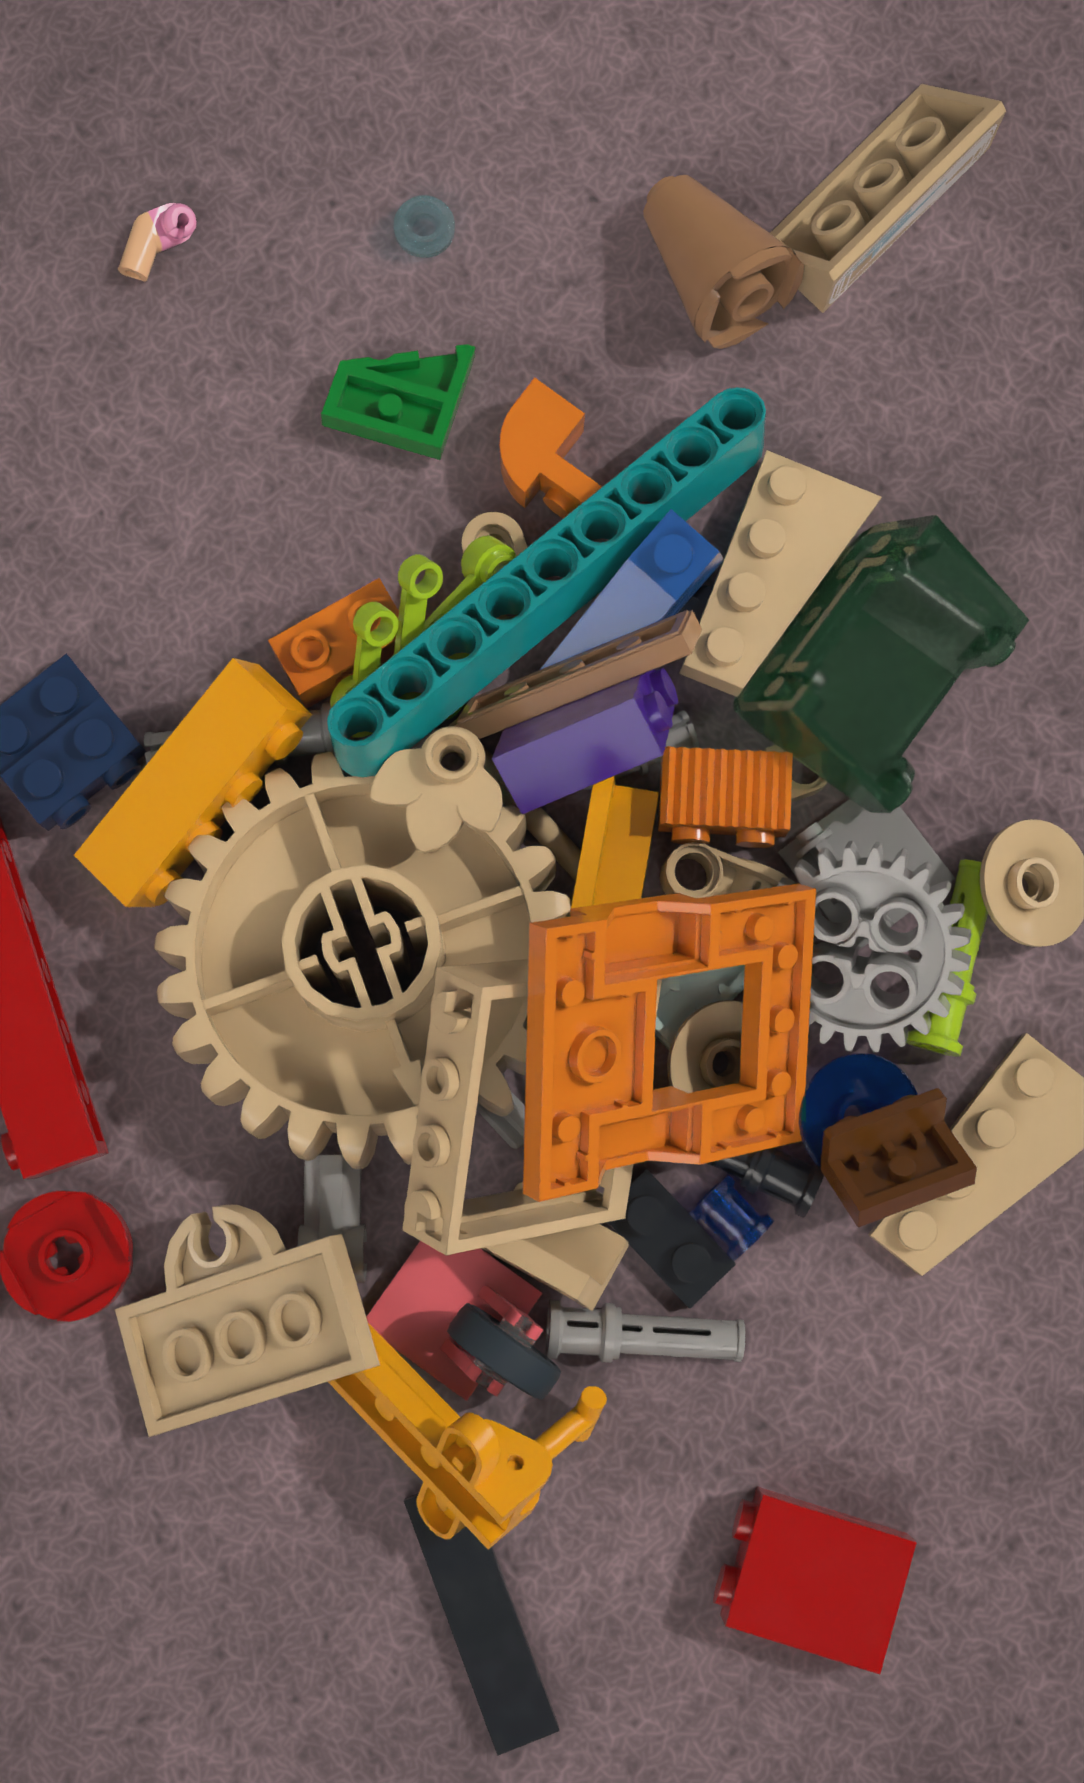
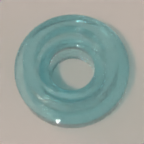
[394,195,455,258]

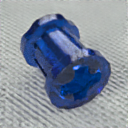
[688,1174,774,1261]

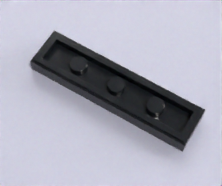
[404,1493,560,1756]

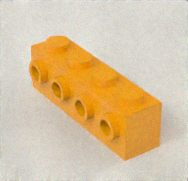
[74,658,313,907]

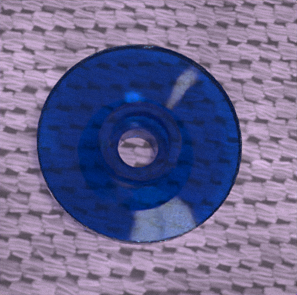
[799,1053,918,1167]

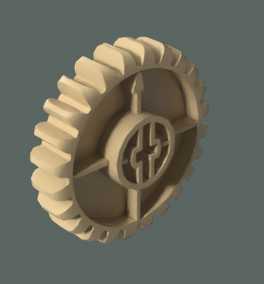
[154,752,572,1169]

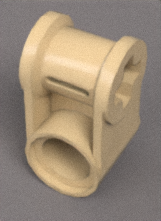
[659,842,788,898]

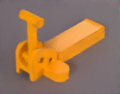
[328,1323,607,1550]

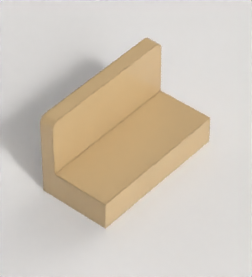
[482,1182,629,1311]

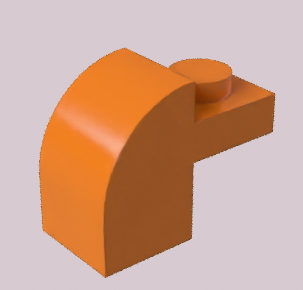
[500,377,602,519]

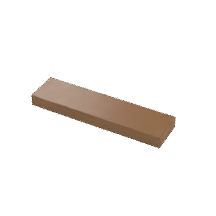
[454,610,702,739]

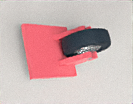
[366,1241,561,1401]

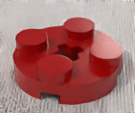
[0,1191,133,1322]

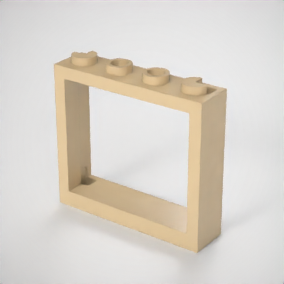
[403,959,662,1255]

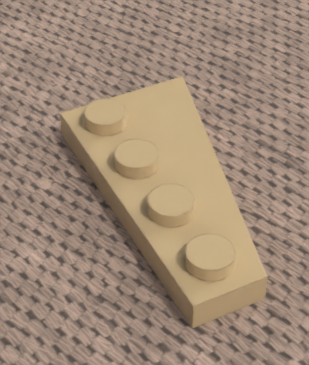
[679,450,882,697]
[868,1033,1084,1276]

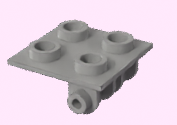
[778,778,955,951]

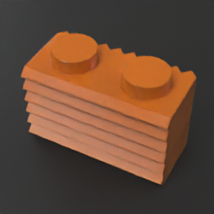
[658,746,793,848]

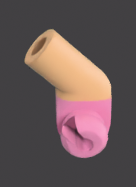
[118,203,197,281]

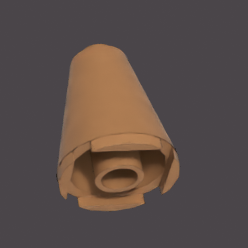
[643,175,804,349]

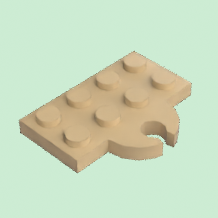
[115,1205,380,1437]

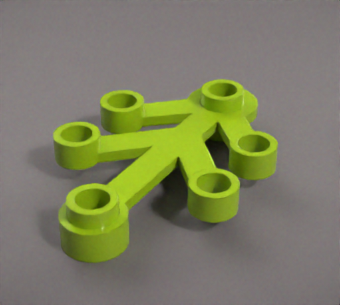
[330,536,517,737]

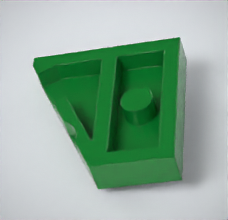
[321,344,476,460]

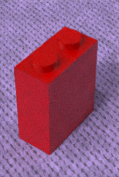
[713,1486,917,1675]

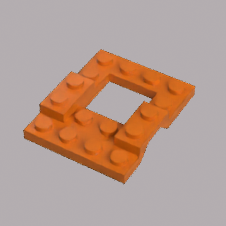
[523,883,816,1202]

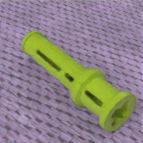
[906,859,988,1057]

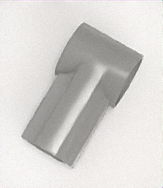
[297,1155,367,1283]

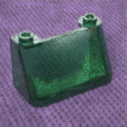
[733,515,1029,813]

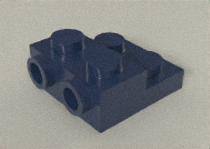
[0,653,147,831]

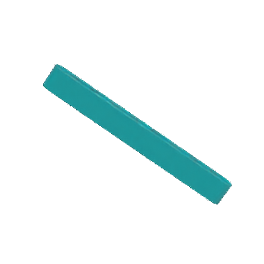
[327,387,766,778]

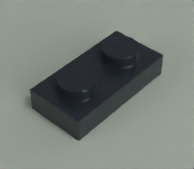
[608,1169,736,1309]

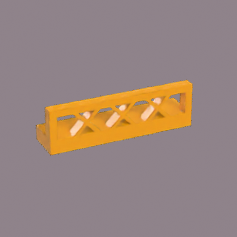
[571,776,659,908]

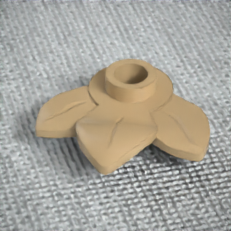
[370,727,503,853]

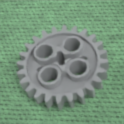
[776,841,971,1052]

